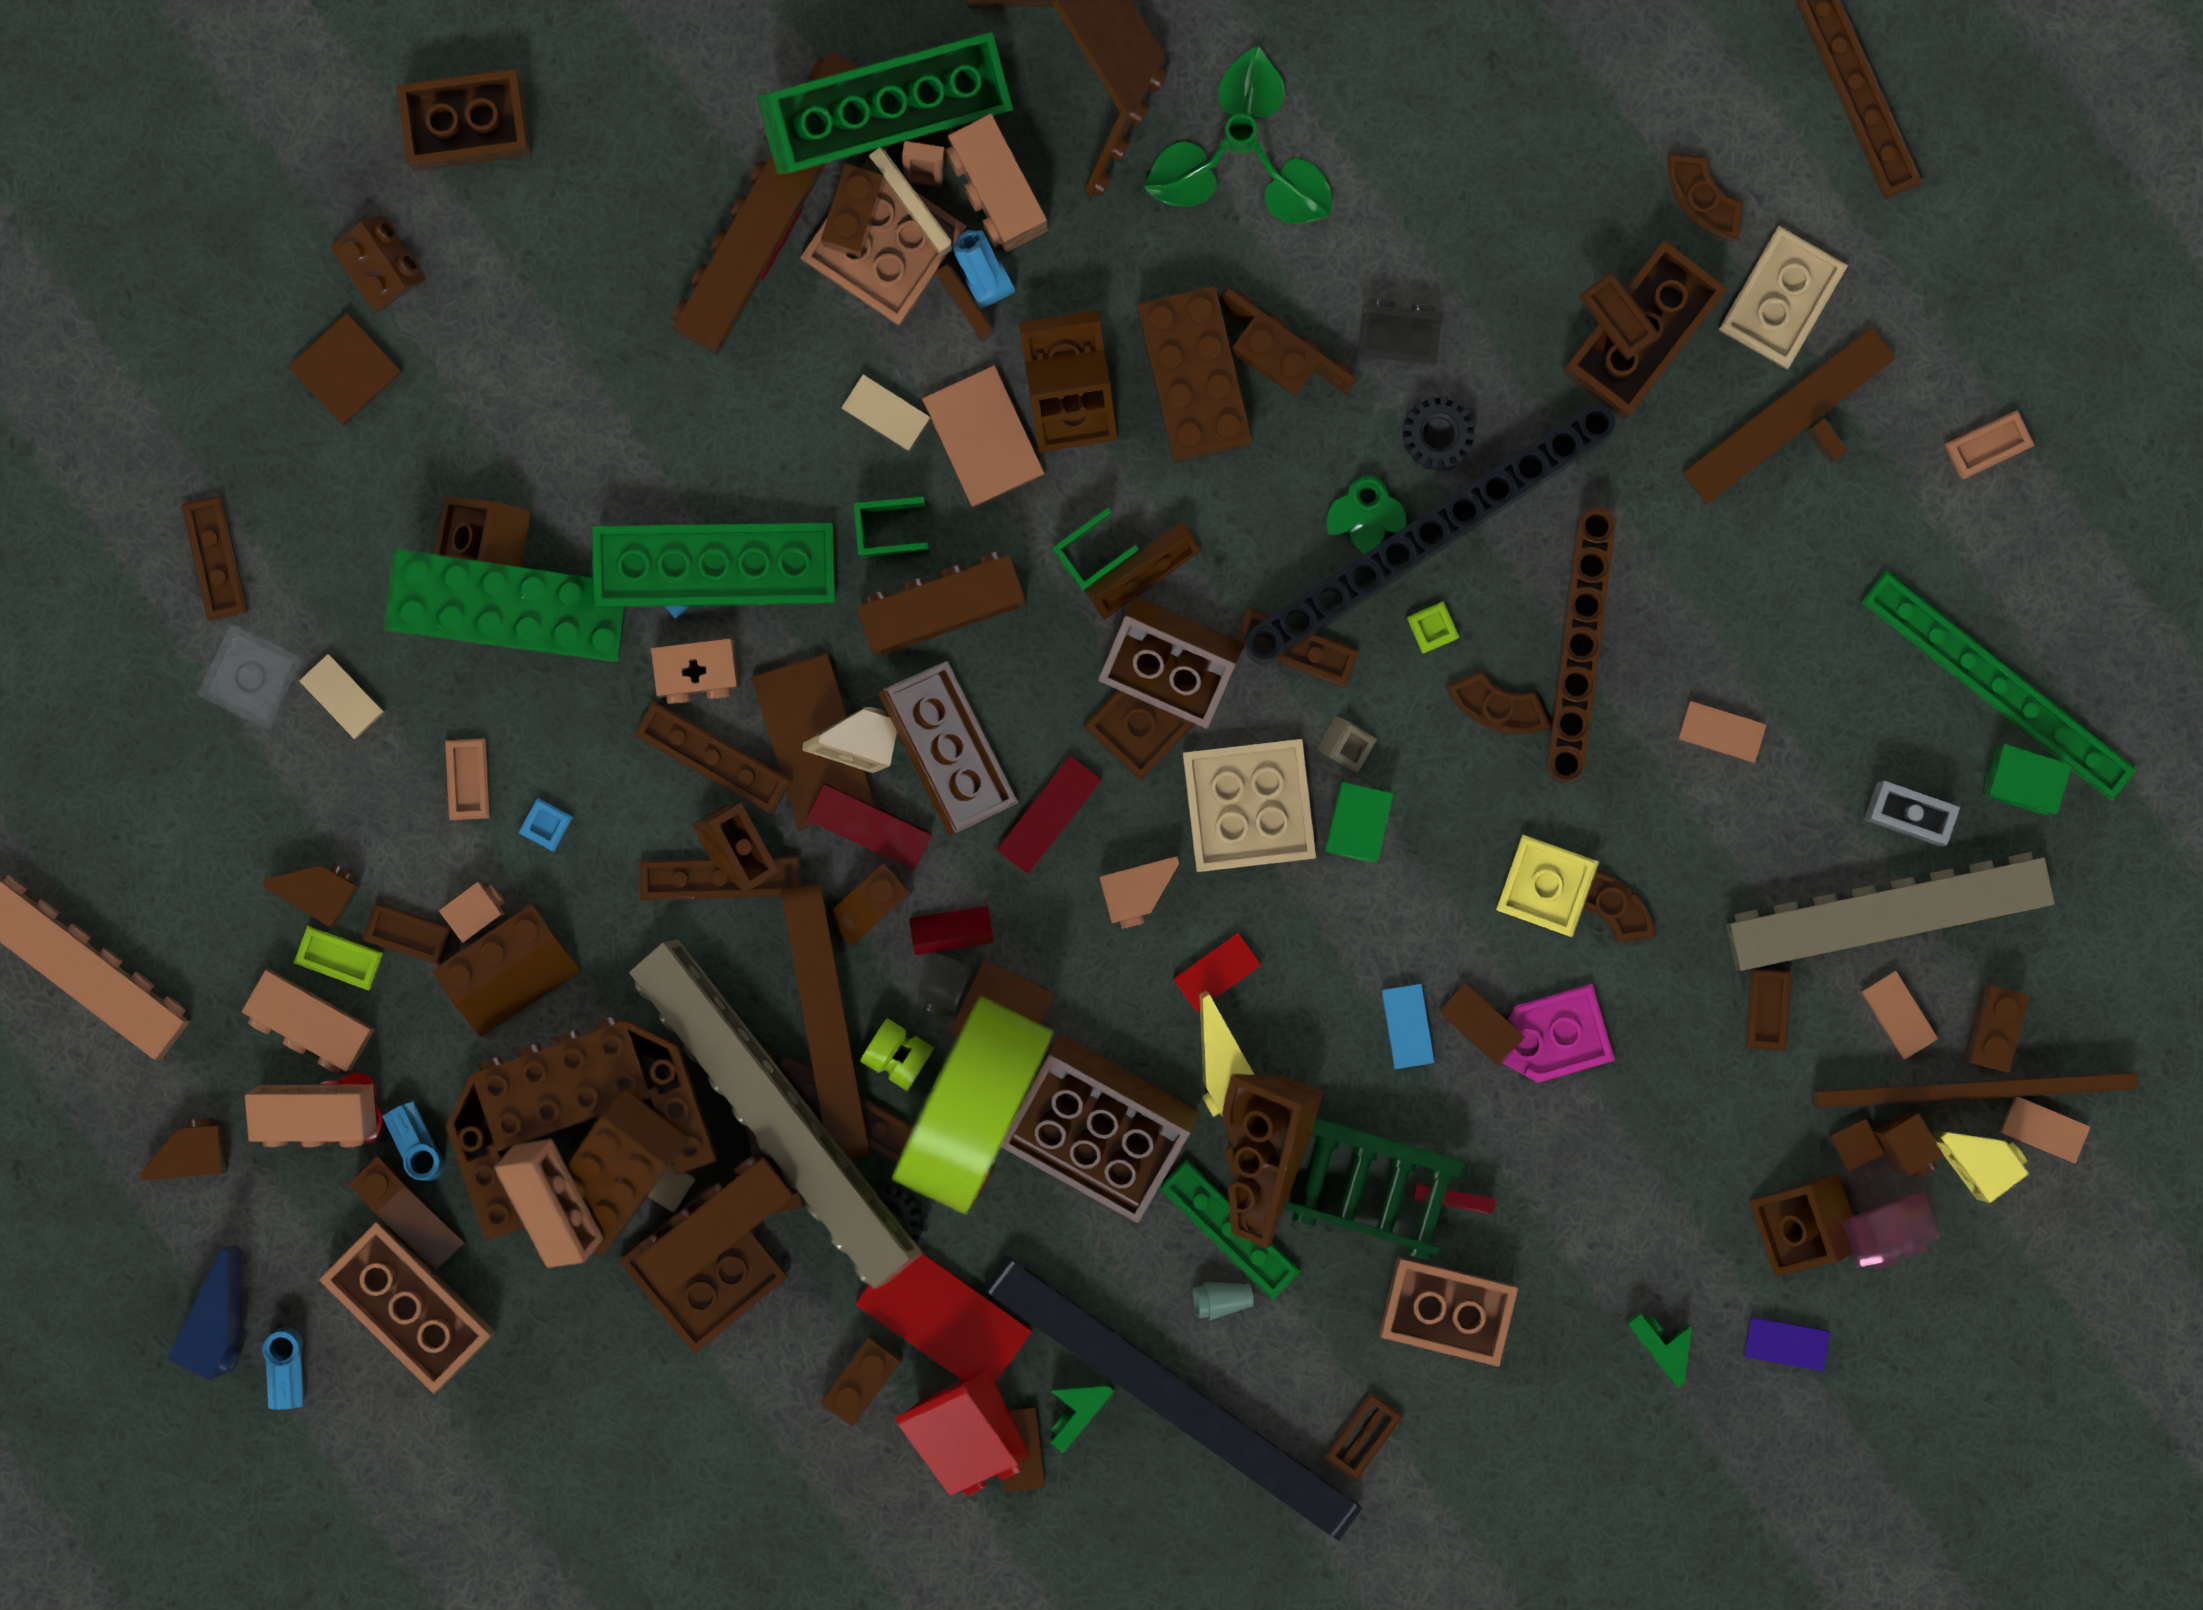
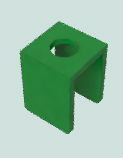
[854,497,930,559]
[1052,507,1140,593]
[1981,744,2071,815]
[1325,782,1393,863]

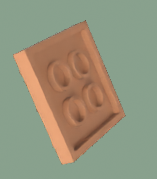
[800,159,967,327]

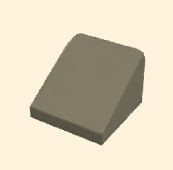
[1316,716,1377,774]

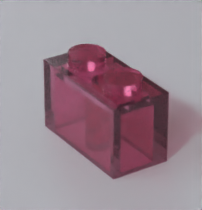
[1842,1192,1940,1270]

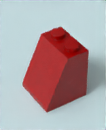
[895,1369,1030,1496]

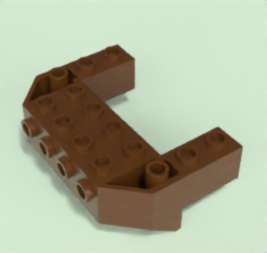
[446,1016,719,1241]

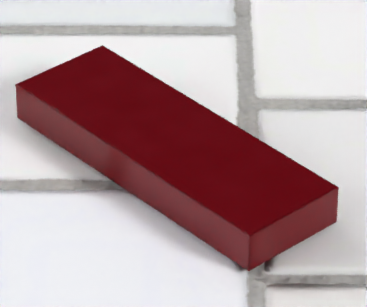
[997,756,1102,874]
[806,782,932,871]

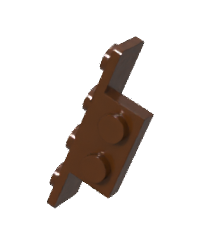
[1219,288,1357,398]

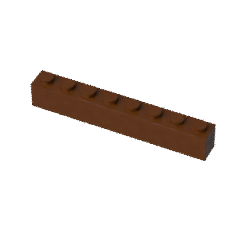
[671,50,860,356]

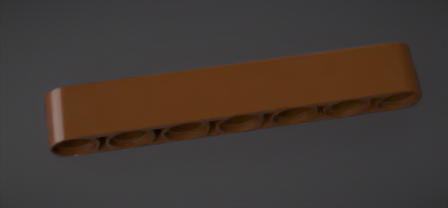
[1546,507,1615,783]
[781,883,870,1159]

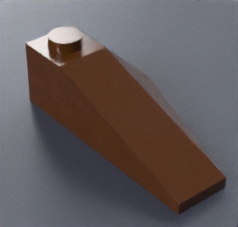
[1222,1074,1323,1248]

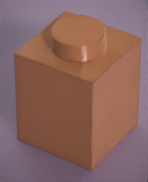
[439,882,506,943]

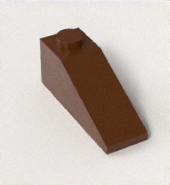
[348,1155,465,1270]

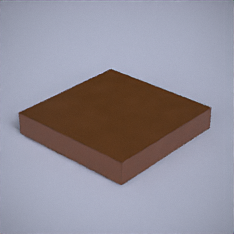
[288,313,402,426]
[1083,690,1195,781]
[949,960,1056,1037]

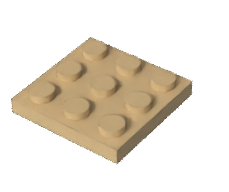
[1183,739,1316,872]

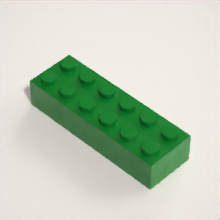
[756,32,1013,174]

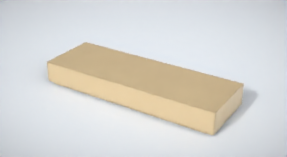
[869,148,952,257]

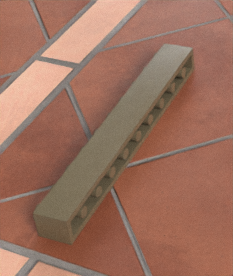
[629,939,923,1289]

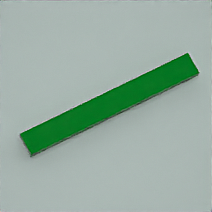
[1860,571,2137,801]

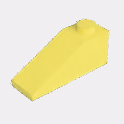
[1199,990,1254,1117]

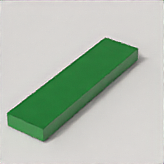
[1159,1159,1301,1300]

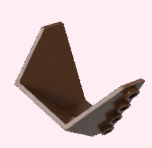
[964,0,1169,202]

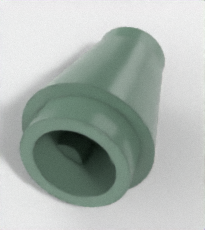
[1192,1281,1253,1321]

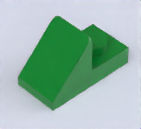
[1625,1312,1692,1388]
[1050,1383,1114,1453]

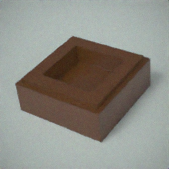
[1808,419,1847,463]
[1829,1118,1884,1172]

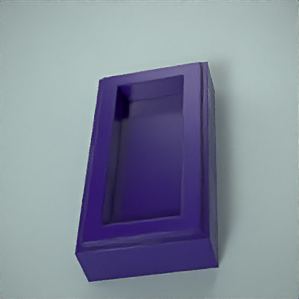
[1743,1317,1830,1371]

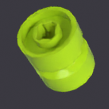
[860,1018,935,1091]

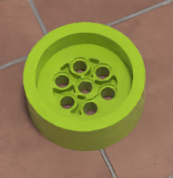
[892,996,1054,1215]

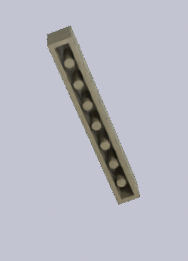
[1726,852,2055,971]

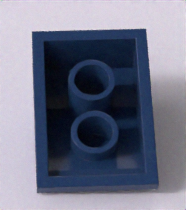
[167,1245,243,1380]

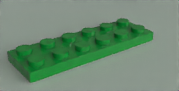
[591,523,835,608]
[383,549,624,662]

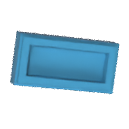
[1381,984,1434,1069]

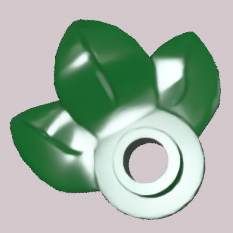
[1326,475,1406,554]

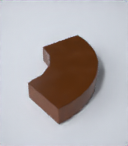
[1667,153,1743,242]
[1445,670,1551,735]
[1583,871,1656,943]

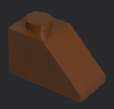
[691,802,779,892]
[262,863,360,928]
[826,863,911,947]
[140,1118,228,1181]

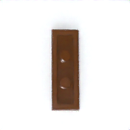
[181,495,248,621]
[1085,521,1201,620]
[1236,608,1359,688]

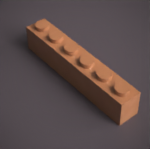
[0,875,191,1060]

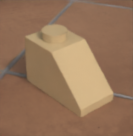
[802,707,897,773]

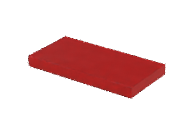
[855,1253,1032,1383]

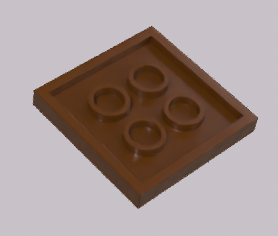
[618,1184,789,1354]

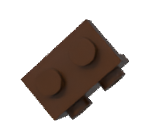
[330,215,426,313]

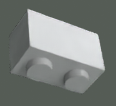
[1864,781,1960,846]

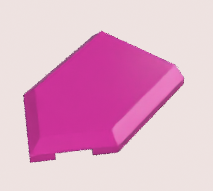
[1502,984,1615,1083]

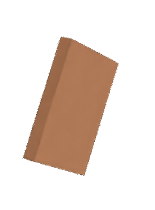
[922,365,1045,508]

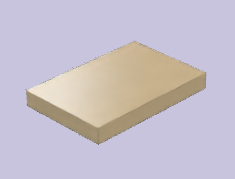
[1718,226,1848,369]

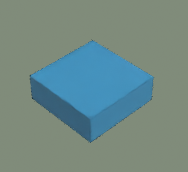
[519,798,573,852]

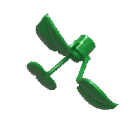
[1144,47,1332,225]

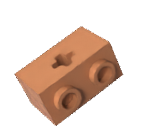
[651,638,739,704]

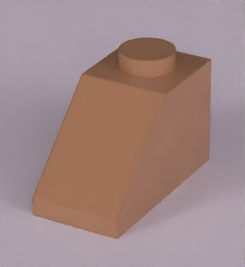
[1099,856,1179,929]

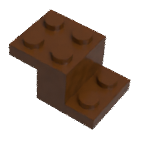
[1019,310,1118,453]

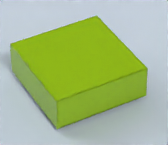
[1407,601,1460,654]

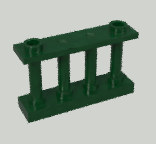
[1284,1118,1469,1261]

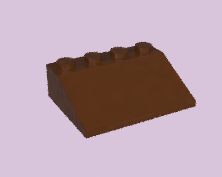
[1000,1034,1200,1224]

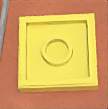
[1496,835,1600,937]

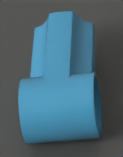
[952,230,1015,310]
[382,1101,445,1181]
[262,1326,304,1410]

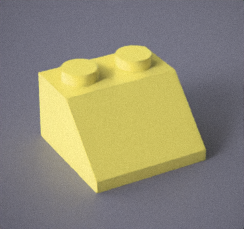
[1931,1130,2029,1203]

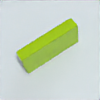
[294,926,384,991]

